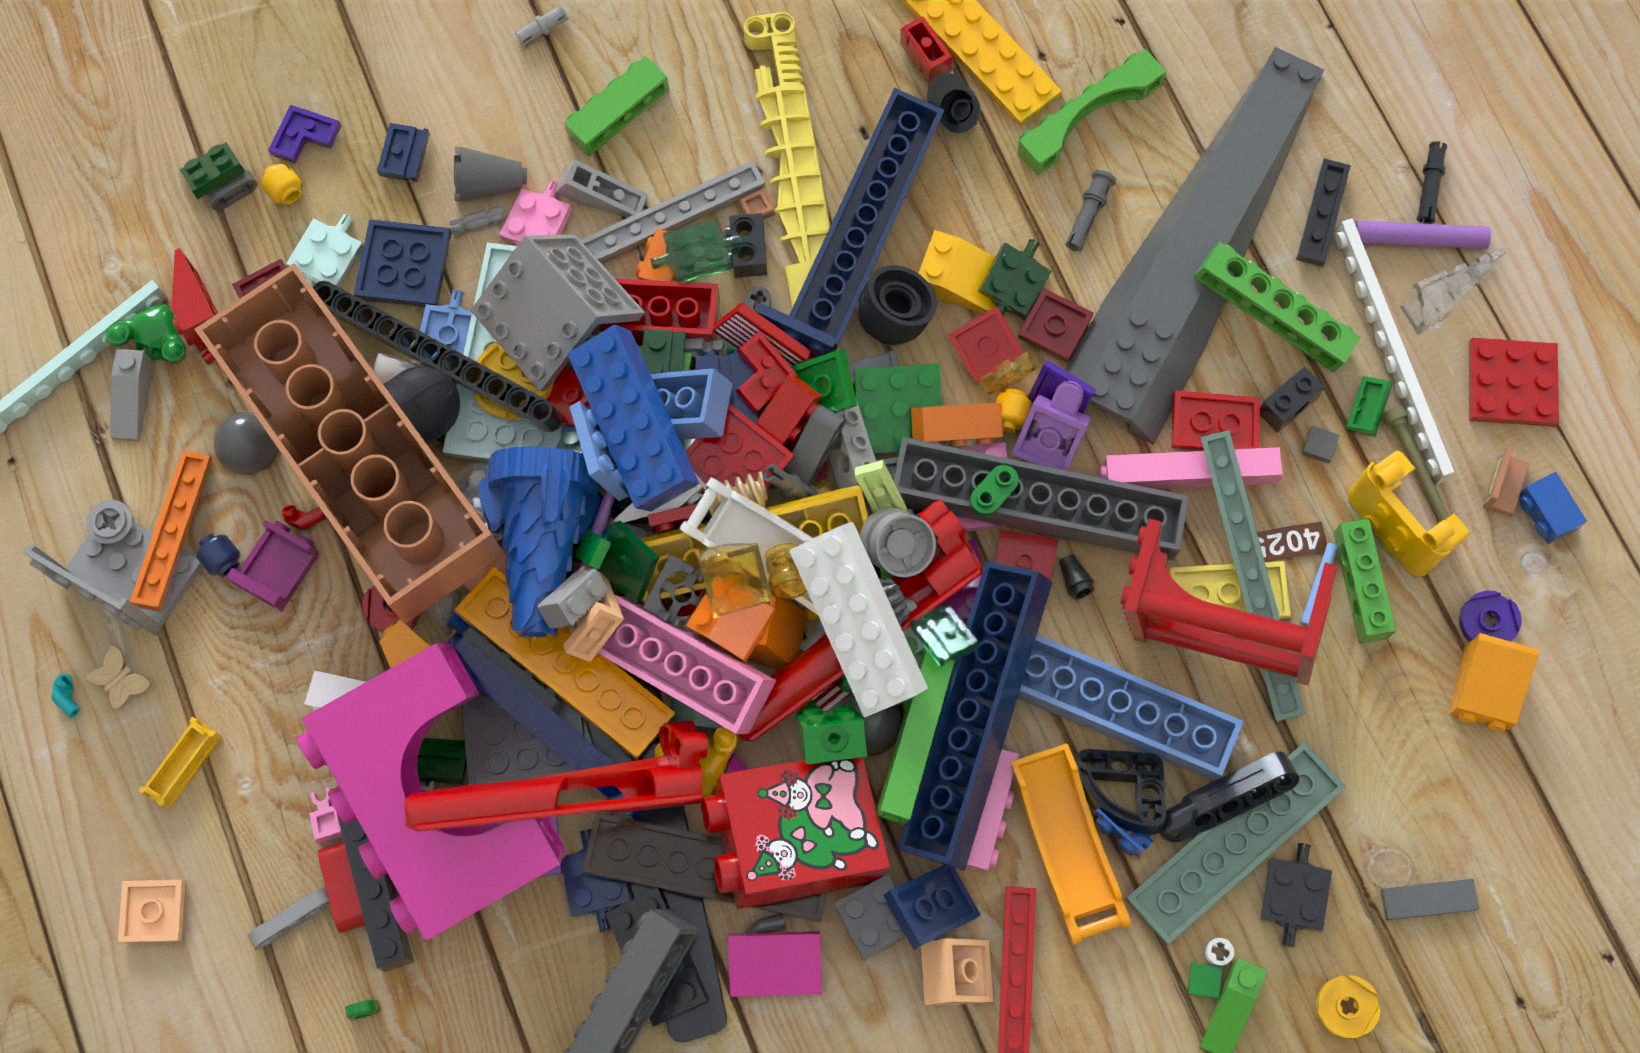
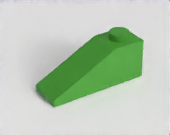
[1199,958,1268,1053]

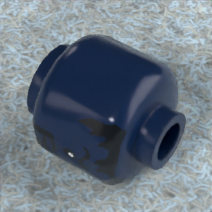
[196,534,241,577]

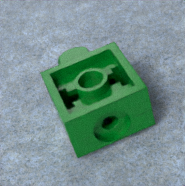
[796,705,867,764]

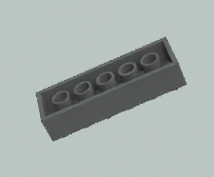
[564,909,701,1053]

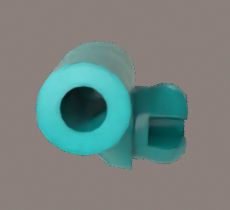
[51,674,80,718]

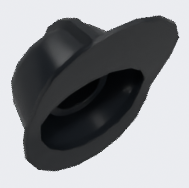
[927,73,980,133]

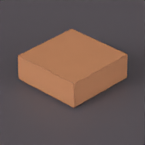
[738,188,775,220]

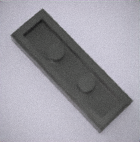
[1380,879,1479,921]

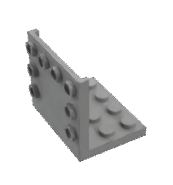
[470,234,645,391]
[23,515,203,636]

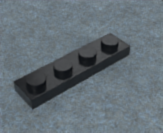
[1296,158,1351,267]
[462,626,563,714]

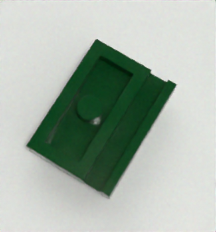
[642,329,686,374]
[417,738,467,785]

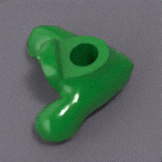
[106,304,186,364]

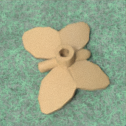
[86,645,150,709]

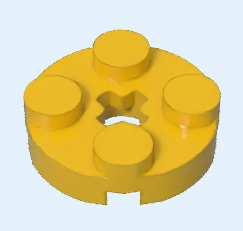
[1315,975,1381,1039]

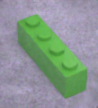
[564,56,670,156]

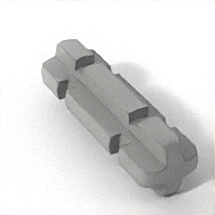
[450,206,504,235]

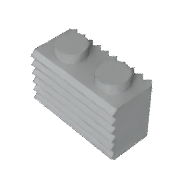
[537,568,609,629]

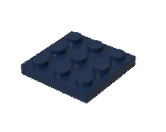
[354,219,452,307]

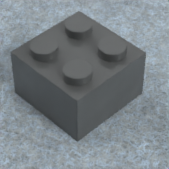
[834,874,907,961]

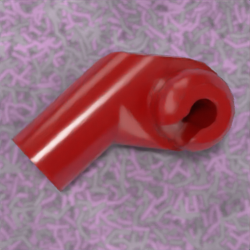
[282,505,327,530]

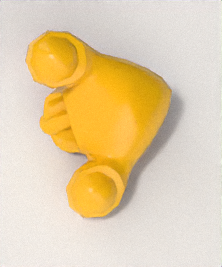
[655,726,738,796]

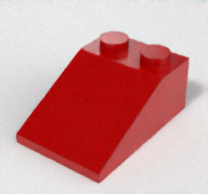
[171,248,218,352]

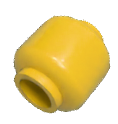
[261,164,303,205]
[995,389,1032,433]

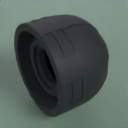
[859,265,937,345]
[383,366,460,445]

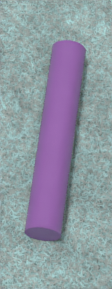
[1355,220,1491,249]

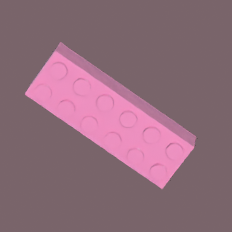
[598,595,776,734]

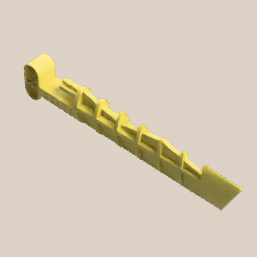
[744,12,830,308]

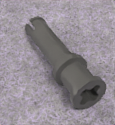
[1065,170,1116,252]

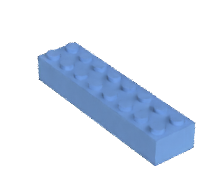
[1018,635,1244,781]

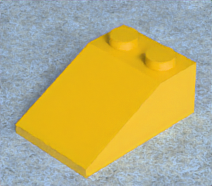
[918,230,995,313]

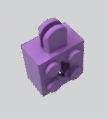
[1012,381,1091,471]

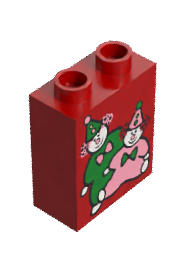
[701,757,890,909]

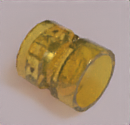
[764,543,807,600]

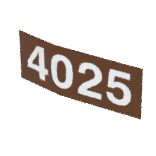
[1257,522,1327,562]

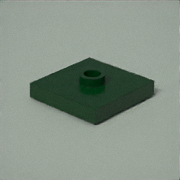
[598,520,660,604]

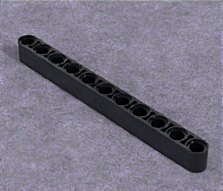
[313,280,562,432]

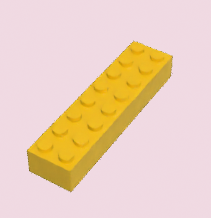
[641,485,868,602]

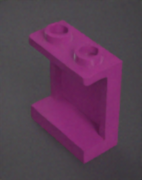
[226,520,319,612]

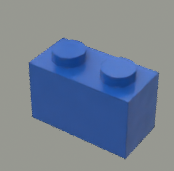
[1519,472,1587,544]

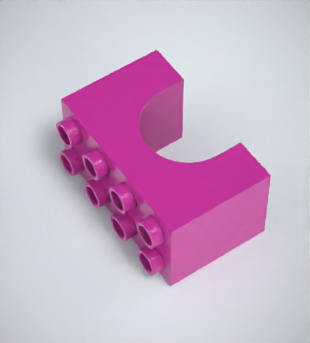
[297,643,568,941]

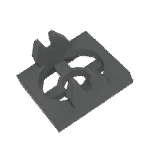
[642,554,716,635]

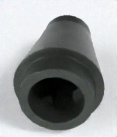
[1059,554,1094,599]

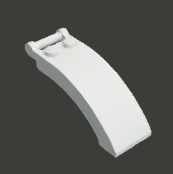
[679,477,818,615]

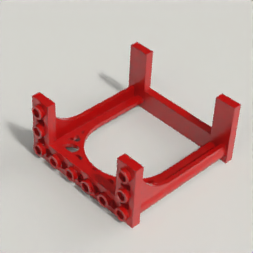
[1120,519,1337,686]

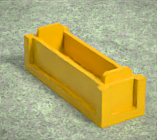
[138,717,222,810]

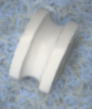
[1205,938,1234,967]

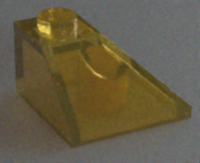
[695,543,772,618]

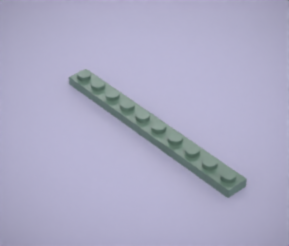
[1201,430,1306,722]

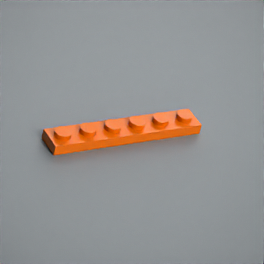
[130,450,212,612]

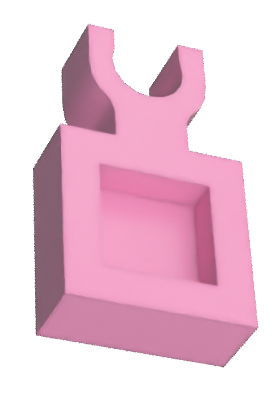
[309,787,342,844]

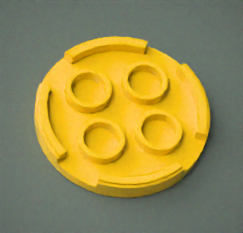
[474,343,555,421]

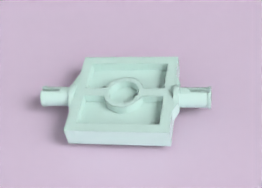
[286,214,363,287]

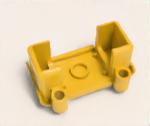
[1347,451,1470,577]

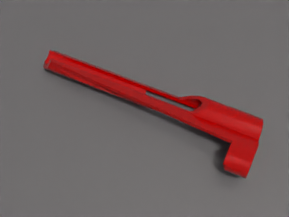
[738,499,983,742]
[404,720,708,832]

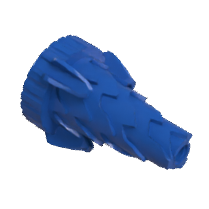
[478,446,600,638]

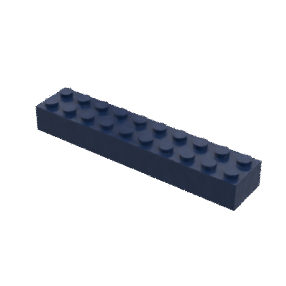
[789,87,944,352]
[897,561,1053,871]

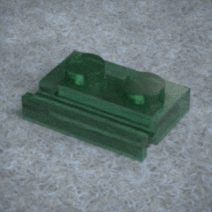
[910,604,979,667]

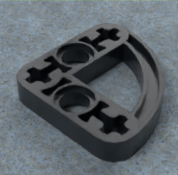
[1076,749,1166,835]

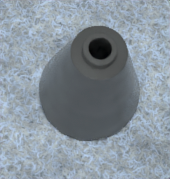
[454,146,527,202]

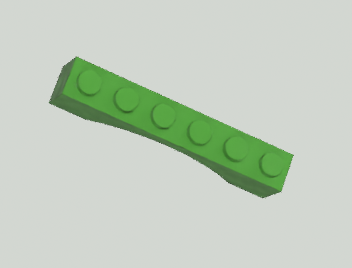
[1017,49,1166,176]

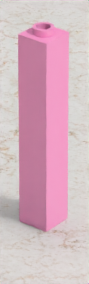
[1099,447,1283,489]

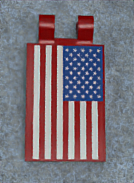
[712,302,814,367]

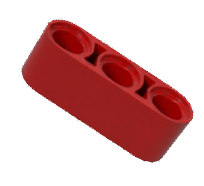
[318,842,365,933]

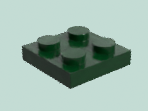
[179,142,245,199]

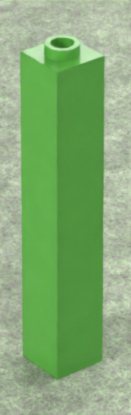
[876,639,958,825]

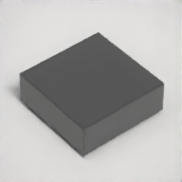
[1302,426,1339,463]

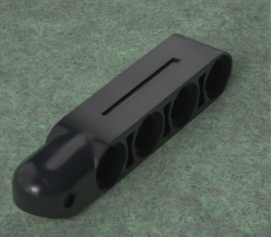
[1158,751,1300,842]

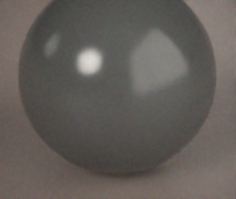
[214,411,279,475]
[841,694,903,755]

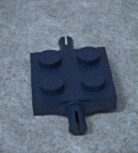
[561,829,631,933]

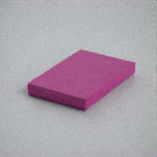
[728,931,822,997]

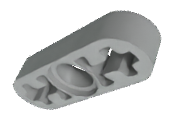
[248,888,330,950]

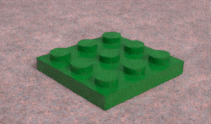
[854,363,945,453]

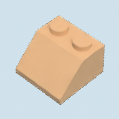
[921,938,994,1005]

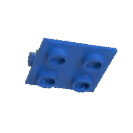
[1094,802,1154,858]

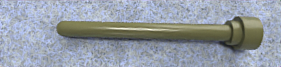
[1382,405,1450,522]

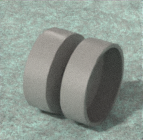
[860,507,936,577]

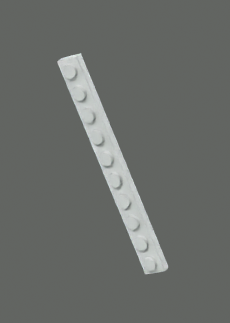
[1335,218,1454,484]

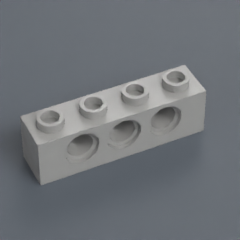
[829,400,876,498]

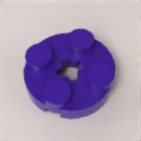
[1459,590,1522,642]

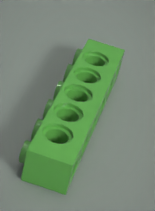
[1194,242,1360,372]

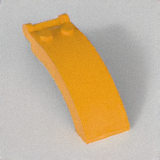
[1011,743,1131,945]

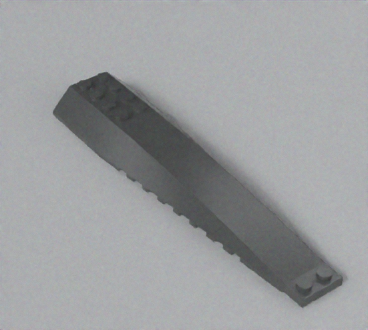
[1065,47,1324,445]

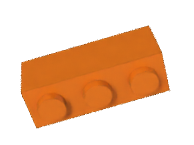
[911,403,1003,446]

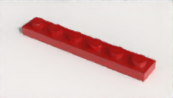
[998,886,1036,1053]

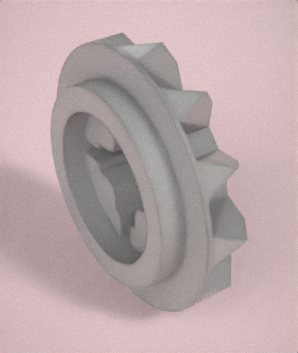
[86,500,134,545]

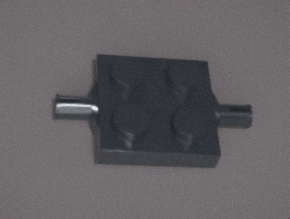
[1260,843,1332,948]

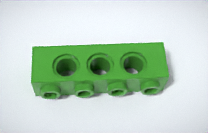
[1333,519,1396,644]

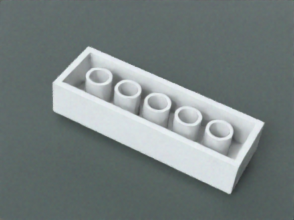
[789,522,928,718]

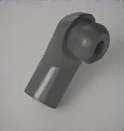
[745,914,785,933]

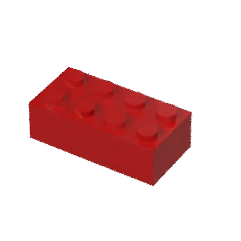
[600,278,720,345]

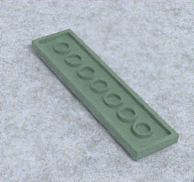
[1126,742,1346,946]

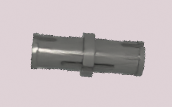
[763,464,817,500]

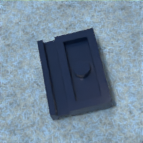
[377,123,430,182]

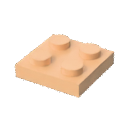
[118,880,186,943]

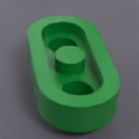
[970,465,1019,517]

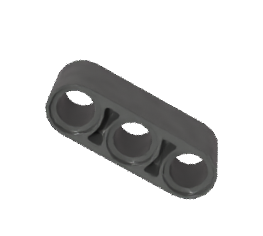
[783,405,846,487]

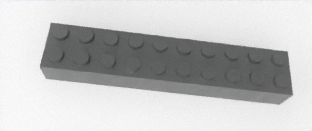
[893,437,1189,560]

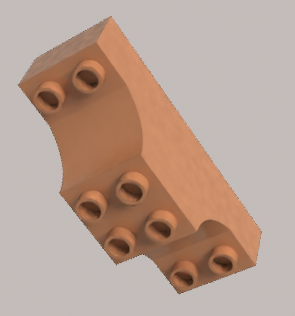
[195,263,504,624]

